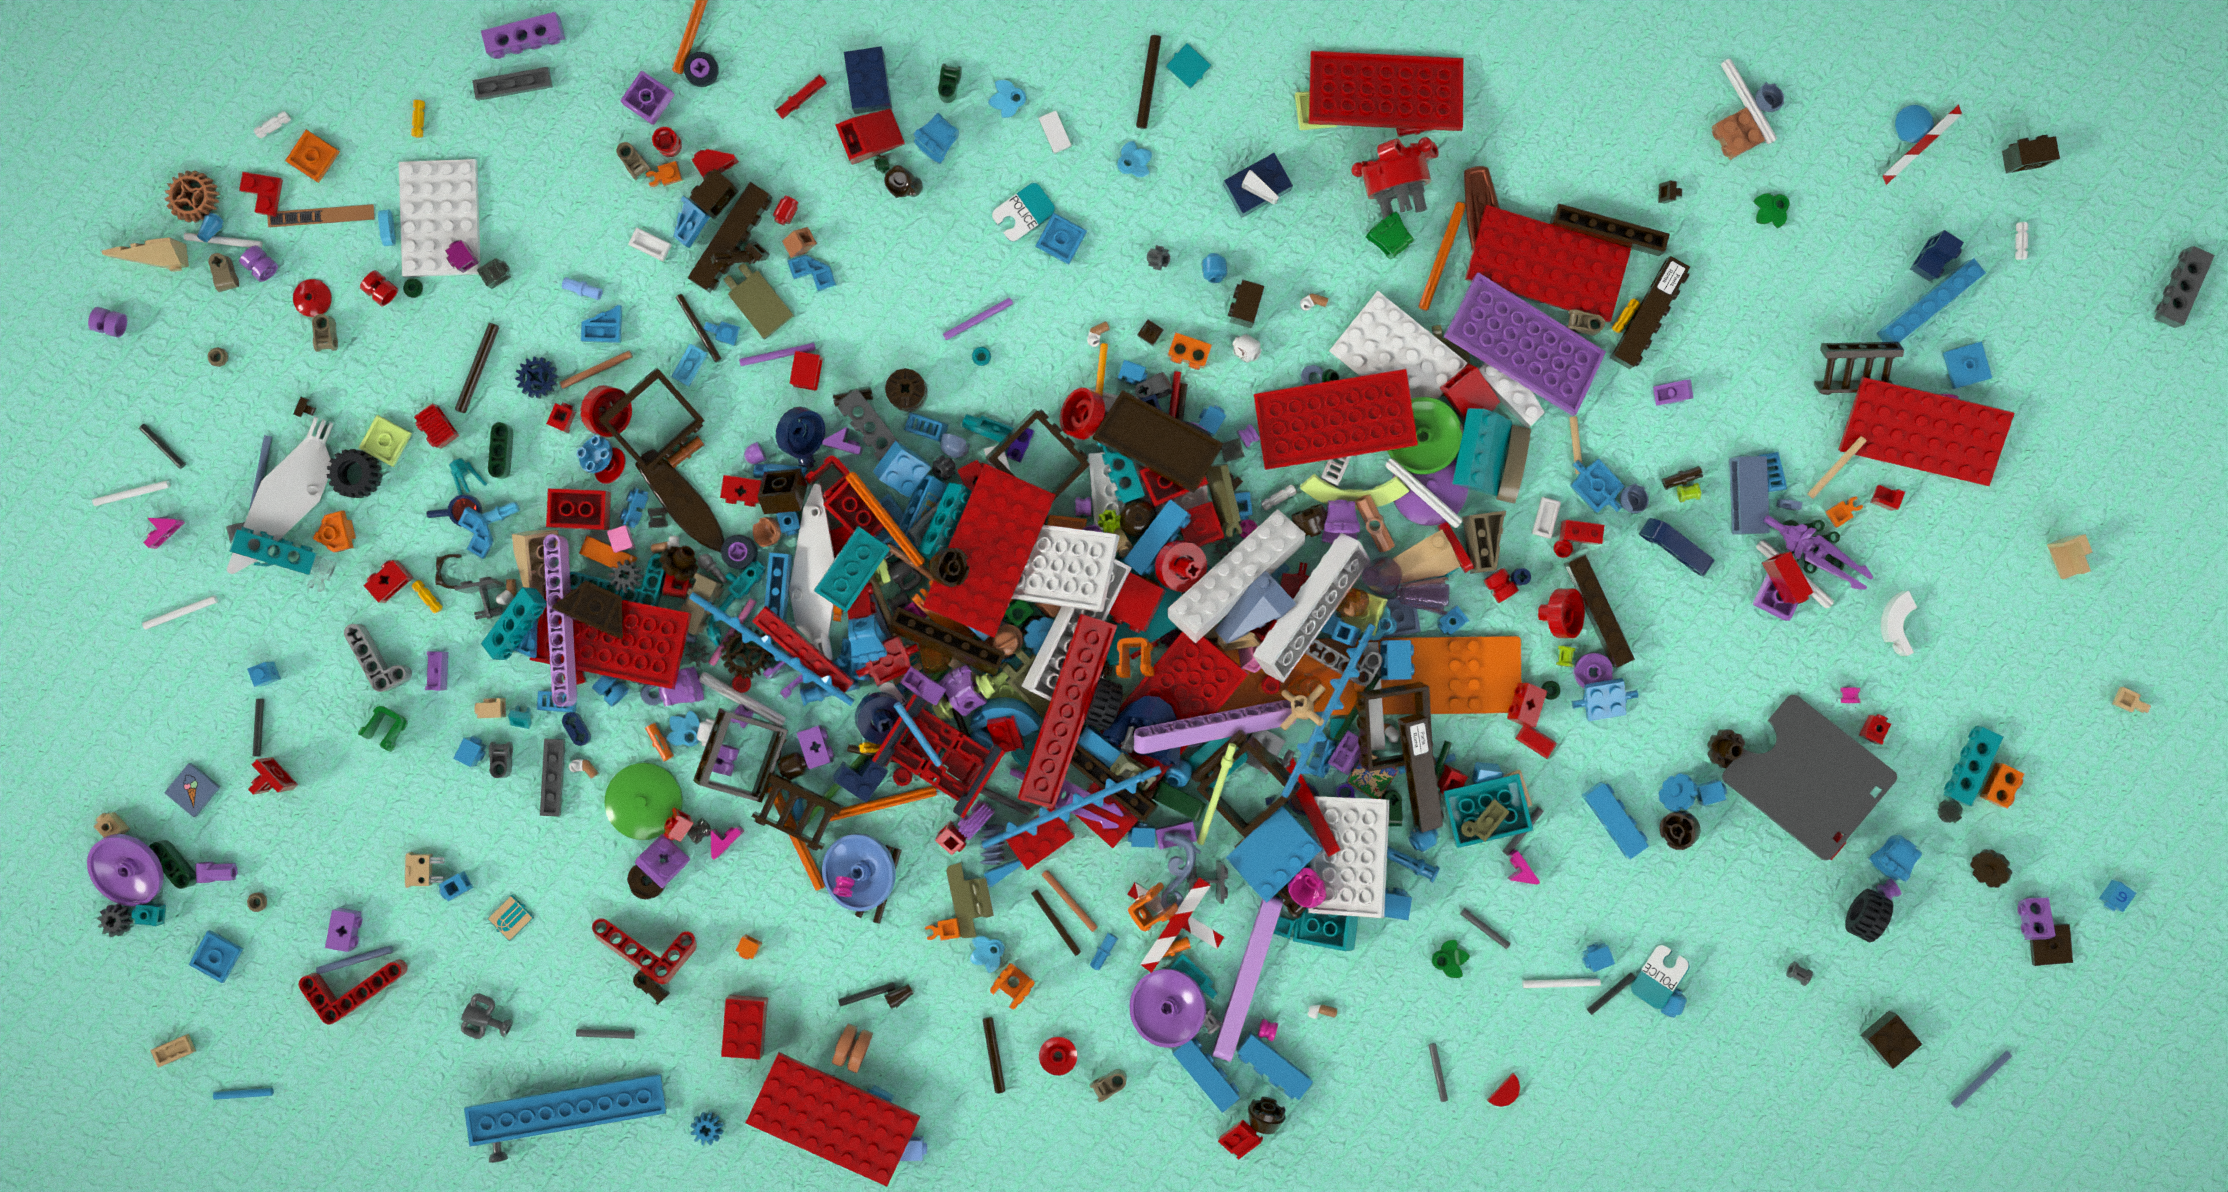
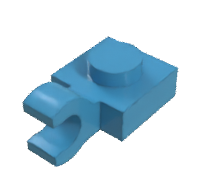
[704,321,740,346]

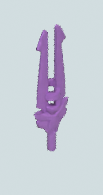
[1764,515,1873,590]
[1010,768,1124,828]

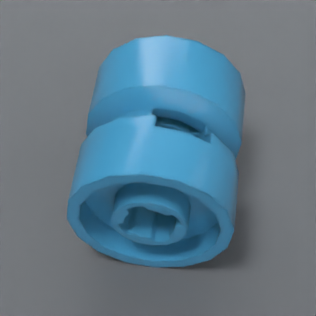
[592,675,629,707]

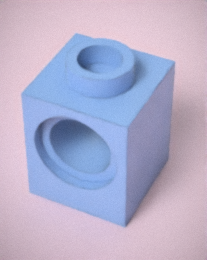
[900,1137,927,1161]

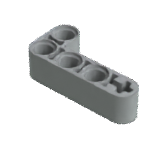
[344,624,412,692]
[1305,639,1382,686]

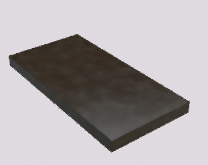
[1093,390,1223,493]

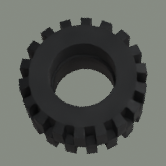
[326,449,382,498]
[1084,677,1123,730]
[1845,889,1894,943]

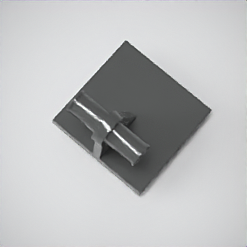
[454,577,505,620]
[1245,730,1295,774]
[1187,861,1228,904]

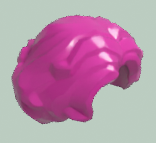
[1288,868,1326,908]

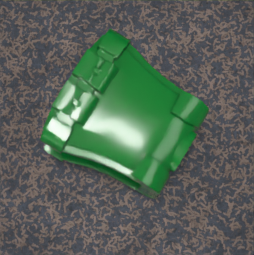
[1366,211,1414,259]
[358,706,408,752]

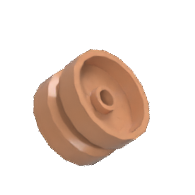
[832,1023,873,1073]

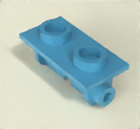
[620,487,649,528]
[1309,739,1337,778]

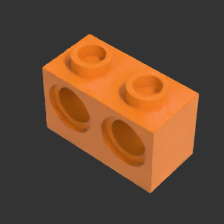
[1168,332,1212,370]
[1979,763,2024,809]

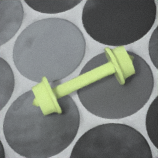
[932,673,997,720]

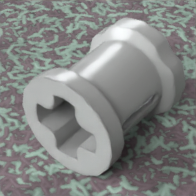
[1203,1008,1222,1034]

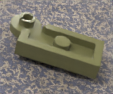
[1461,799,1509,842]

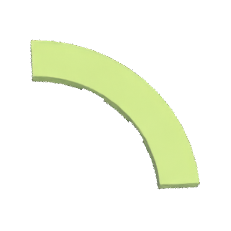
[1300,474,1409,510]

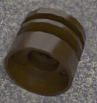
[885,368,928,412]

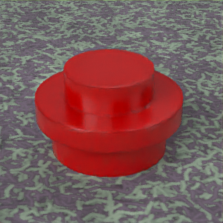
[1553,540,1573,558]
[732,674,751,693]
[1261,675,1281,694]
[893,767,912,786]

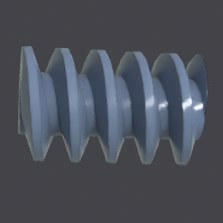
[980,824,1005,865]

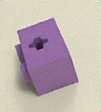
[797,725,834,769]
[325,907,363,952]

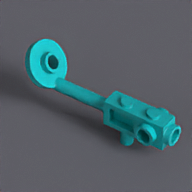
[706,560,766,647]

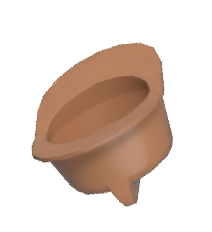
[980,625,1023,660]

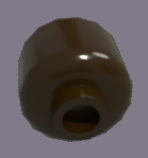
[778,752,808,780]

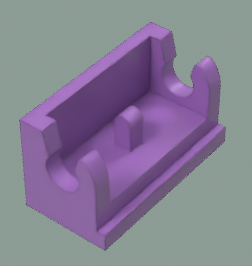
[425,651,449,691]
[1328,731,1361,775]
[1155,820,1197,850]

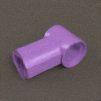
[196,862,238,883]

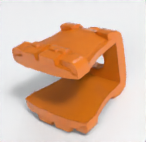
[1116,637,1155,678]
[1128,882,1178,931]
[990,963,1035,1010]

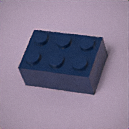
[844,46,892,114]
[1223,153,1293,218]

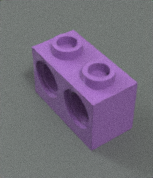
[900,666,946,706]
[2017,898,2056,940]

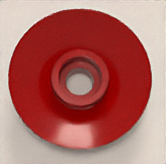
[293,279,332,317]
[594,448,626,484]
[1039,1037,1077,1076]

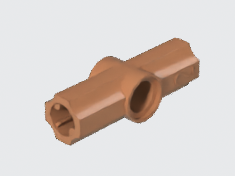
[1355,494,1395,553]

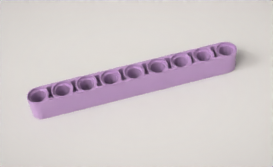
[543,534,577,707]
[1134,700,1296,754]
[1212,896,1284,1062]

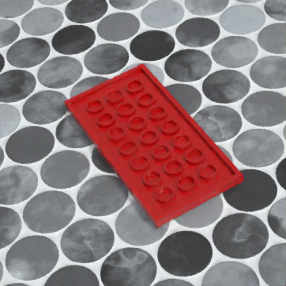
[1308,51,1463,131]
[1464,205,1631,323]
[1254,369,1418,470]
[1838,376,2015,486]
[922,464,1056,638]
[529,590,692,690]
[1100,632,1249,791]
[745,1052,920,1187]

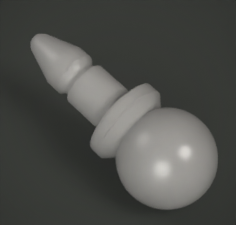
[697,554,727,583]

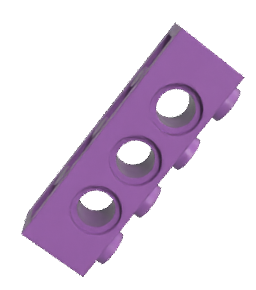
[481,12,565,59]

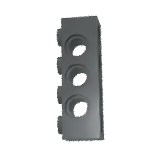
[2154,246,2215,328]
[838,388,899,461]

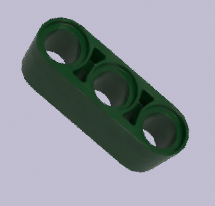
[488,422,513,479]
[1152,781,1208,822]
[149,840,196,889]

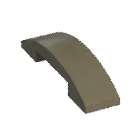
[1496,425,1531,504]

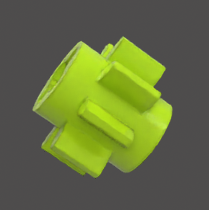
[1098,509,1121,534]

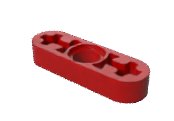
[1438,521,1474,573]

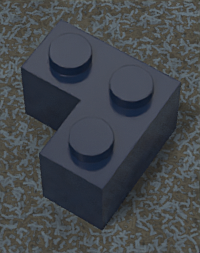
[1910,230,1964,281]
[832,757,889,803]

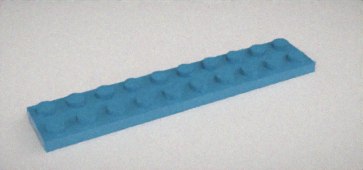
[464,1074,666,1147]

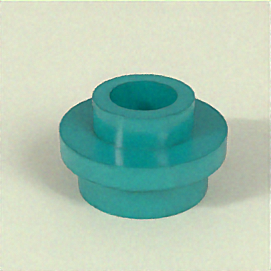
[972,347,991,366]

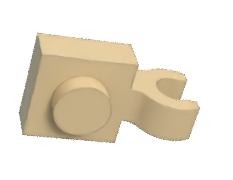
[2112,687,2151,713]

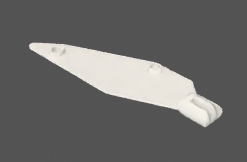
[227,416,334,574]
[789,484,835,661]

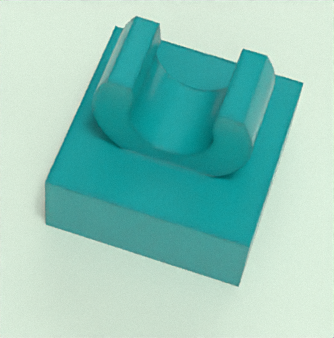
[508,705,532,729]

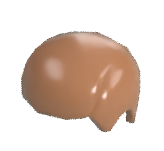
[753,517,781,547]

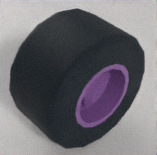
[721,535,758,569]

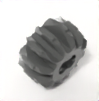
[609,560,643,593]
[97,904,133,937]

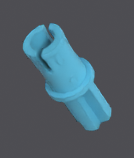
[482,502,520,525]

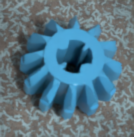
[690,1112,724,1145]

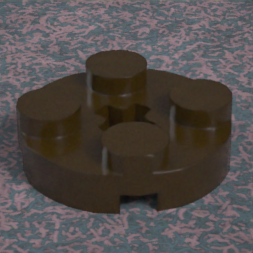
[627,865,666,900]

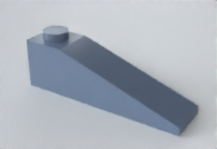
[1215,571,1296,644]

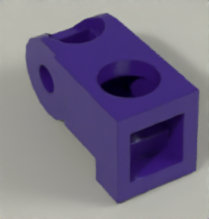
[1006,428,1035,463]

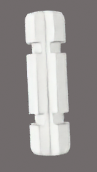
[254,111,291,138]
[2015,222,2028,260]
[1261,485,1297,510]

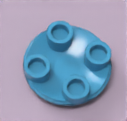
[1895,105,1934,143]
[577,435,612,473]

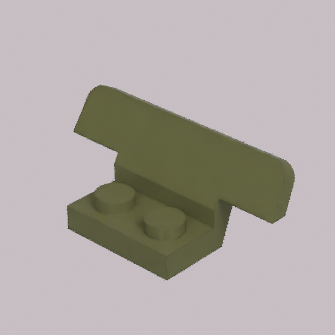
[946,862,994,938]

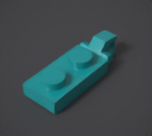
[962,414,1014,442]
[1169,953,1218,999]

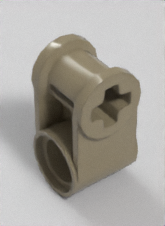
[616,142,651,181]
[208,253,239,292]
[1566,310,1605,336]
[312,314,338,352]
[1089,1069,1127,1102]

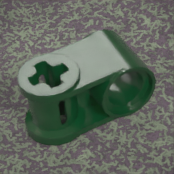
[938,63,962,103]
[1382,789,1403,827]

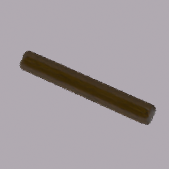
[1191,730,1247,783]
[983,1017,1005,1094]

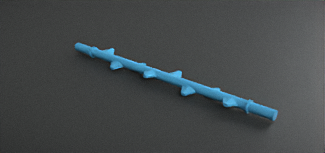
[689,592,855,706]
[1281,624,1376,799]
[981,766,1162,849]

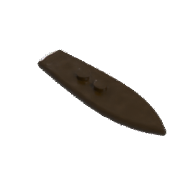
[635,449,724,553]

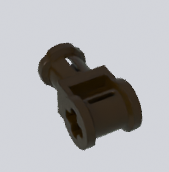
[1277,884,1307,919]
[633,971,670,1005]

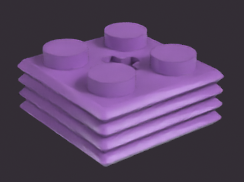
[620,71,675,125]
[1753,573,1798,621]
[957,800,995,840]
[635,834,690,888]

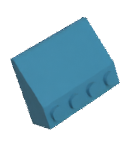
[1226,805,1323,903]

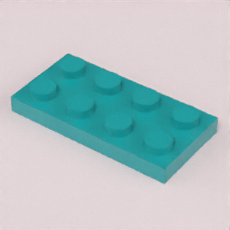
[814,526,891,613]

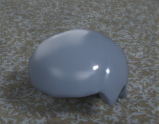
[1755,82,1784,112]
[940,433,970,458]
[1620,483,1649,514]

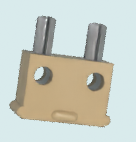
[405,852,445,888]

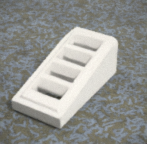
[1242,170,1279,204]
[1320,457,1351,487]

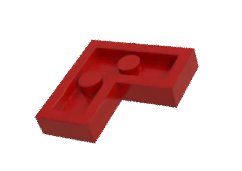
[239,172,283,217]

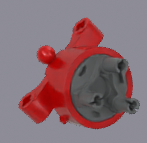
[1351,137,1439,220]

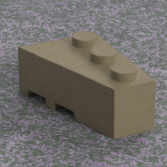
[1462,511,1506,574]
[680,573,724,635]

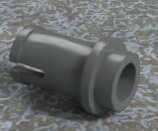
[1121,726,1137,753]

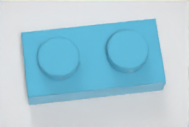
[671,344,708,386]

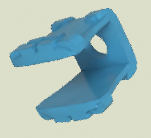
[913,113,959,164]
[848,614,887,663]
[1868,835,1922,882]

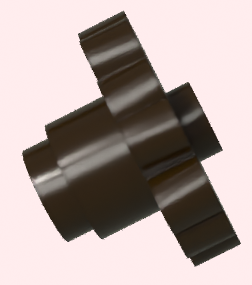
[659,545,699,581]
[1707,729,1745,768]
[1970,849,2012,888]

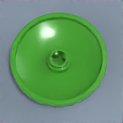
[1388,397,1462,474]
[605,763,683,840]

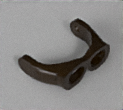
[435,554,461,589]

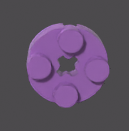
[1573,653,1613,689]

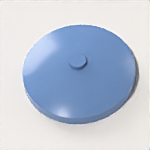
[822,833,896,911]

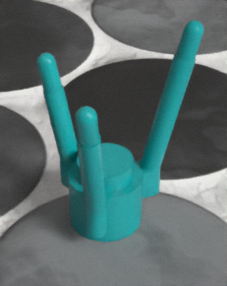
[449,458,487,508]

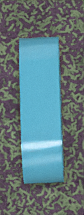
[378,209,396,247]

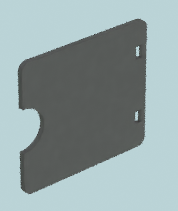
[1722,695,1897,861]

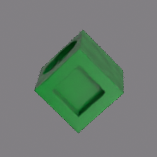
[1005,600,1034,627]

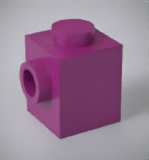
[445,240,479,273]

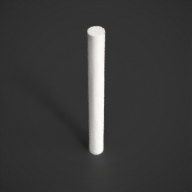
[184,233,263,249]
[92,480,171,506]
[142,595,218,630]
[1522,978,1601,988]

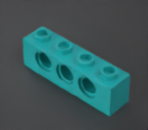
[1096,441,1145,505]
[917,482,972,560]
[229,527,317,575]
[481,587,547,660]
[1943,726,2004,807]

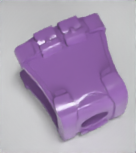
[1322,500,1360,544]
[763,653,803,699]
[939,665,987,716]
[658,666,704,707]

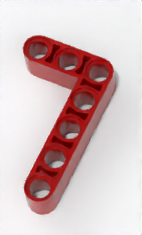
[592,918,697,984]
[298,959,407,1025]

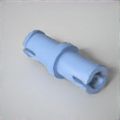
[562,277,603,300]

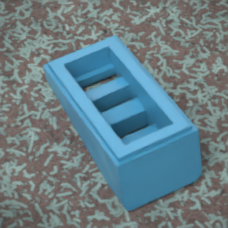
[904,412,948,442]
[1758,452,1787,492]
[537,691,577,712]
[984,859,1022,888]

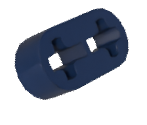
[562,712,591,746]

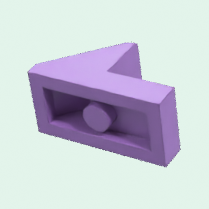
[1653,379,1694,406]
[822,427,863,456]

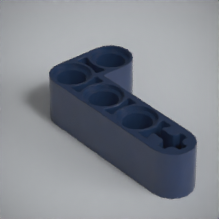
[1639,518,1715,577]

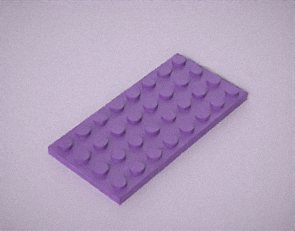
[1444,273,1606,416]

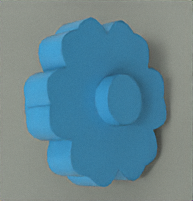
[1023,617,1054,655]
[1659,773,1698,812]

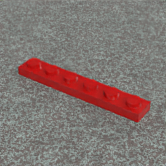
[752,606,854,693]

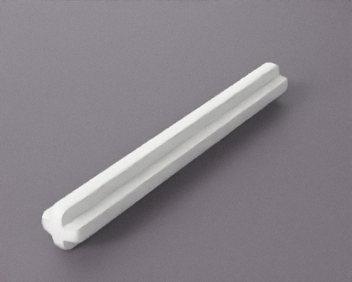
[1721,59,1777,144]
[1385,458,1463,528]
[1756,540,1834,608]
[699,672,786,727]

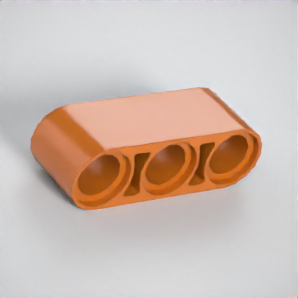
[579,536,637,575]

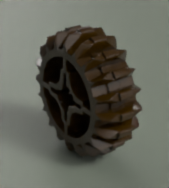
[721,627,773,679]

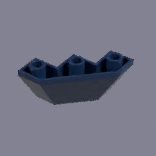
[1103,696,1180,766]

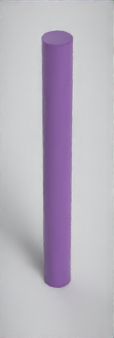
[943,297,1013,340]
[739,343,816,366]

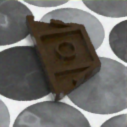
[551,581,623,640]

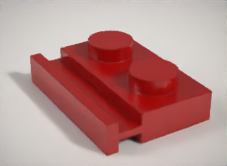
[987,715,1025,752]
[1218,1119,1263,1160]

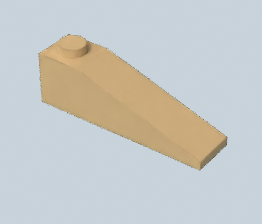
[1374,530,1460,587]

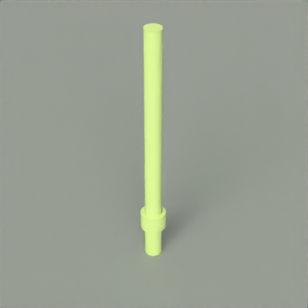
[1197,743,1236,845]

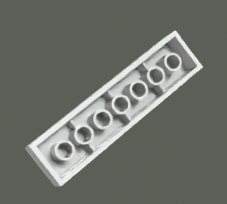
[1168,509,1306,643]
[1253,533,1371,682]
[1022,559,1131,701]

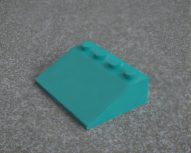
[1452,408,1512,496]
[1443,774,1534,848]
[1293,865,1358,952]

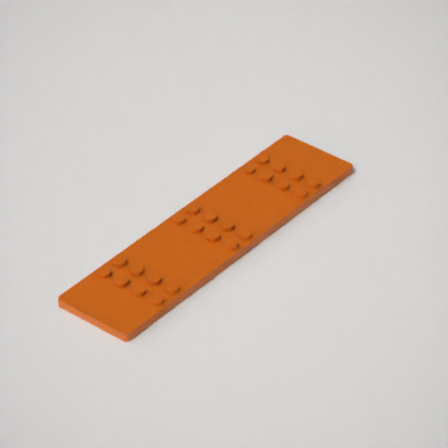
[1216,636,1521,715]

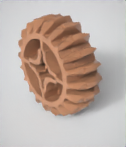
[164,170,220,223]

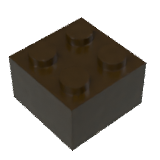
[2002,135,2060,174]
[689,168,739,220]
[1227,279,1265,328]
[757,468,807,514]
[1860,1011,1922,1069]

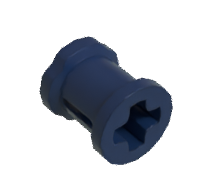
[1510,568,1531,586]

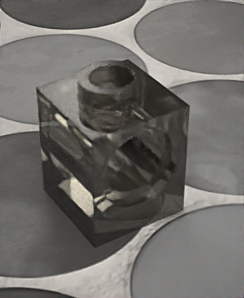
[477,258,511,289]
[1221,438,1245,464]

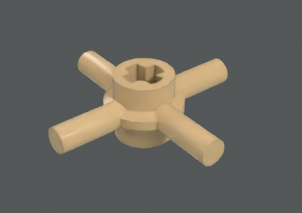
[1280,684,1326,731]

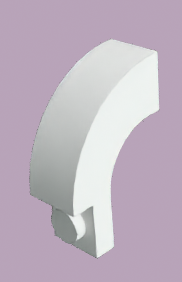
[1881,591,1917,656]

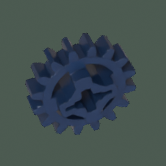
[515,357,559,399]

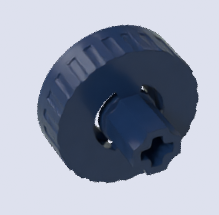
[775,406,825,459]
[855,692,900,745]

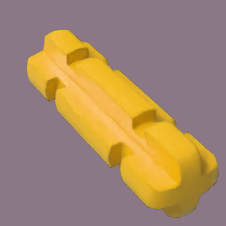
[411,99,425,138]
[1612,298,1640,334]
[412,580,443,613]
[859,742,881,753]

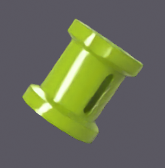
[1677,483,1701,503]
[1556,646,1576,667]

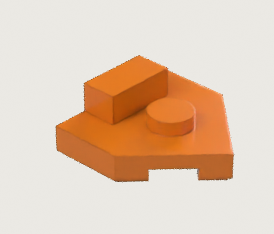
[313,511,356,552]

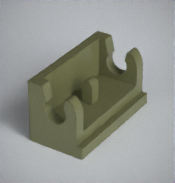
[1110,752,1157,791]

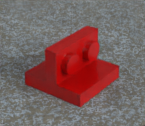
[1181,501,1225,547]
[248,757,298,795]

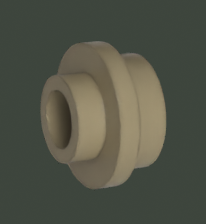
[208,347,228,367]
[247,892,267,912]

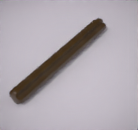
[1136,35,1161,129]
[455,323,499,413]

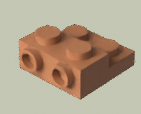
[1711,107,1765,160]

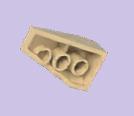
[102,237,189,272]
[512,530,558,598]

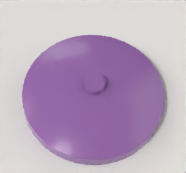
[1392,458,1468,526]
[87,834,164,906]
[1129,969,1206,1048]

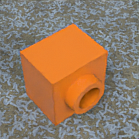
[735,934,762,960]

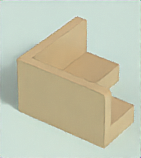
[2047,534,2092,579]

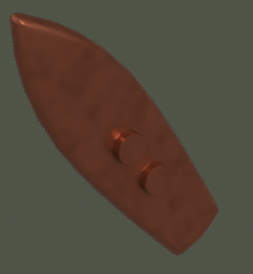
[1464,166,1500,251]

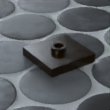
[2030,923,2073,966]

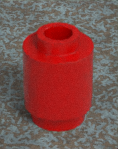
[773,195,798,226]

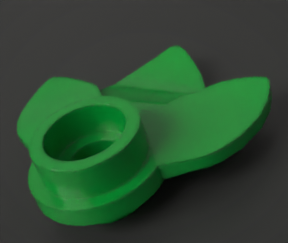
[1753,193,1790,229]
[1431,940,1470,978]

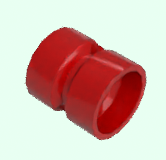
[652,127,682,157]
[360,270,398,307]
[1483,567,1519,603]

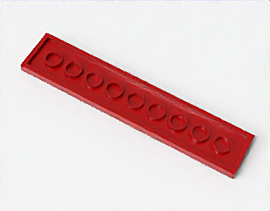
[1017,614,1117,809]

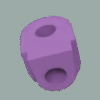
[744,442,767,465]

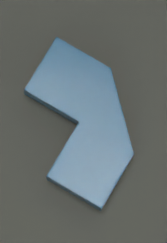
[787,254,836,291]
[458,507,494,559]

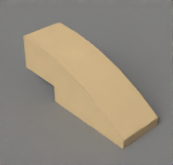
[1204,624,1261,651]

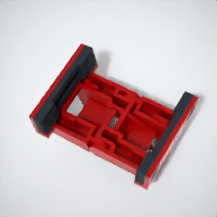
[872,694,1005,818]

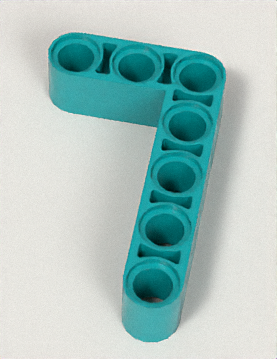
[570,554,666,607]

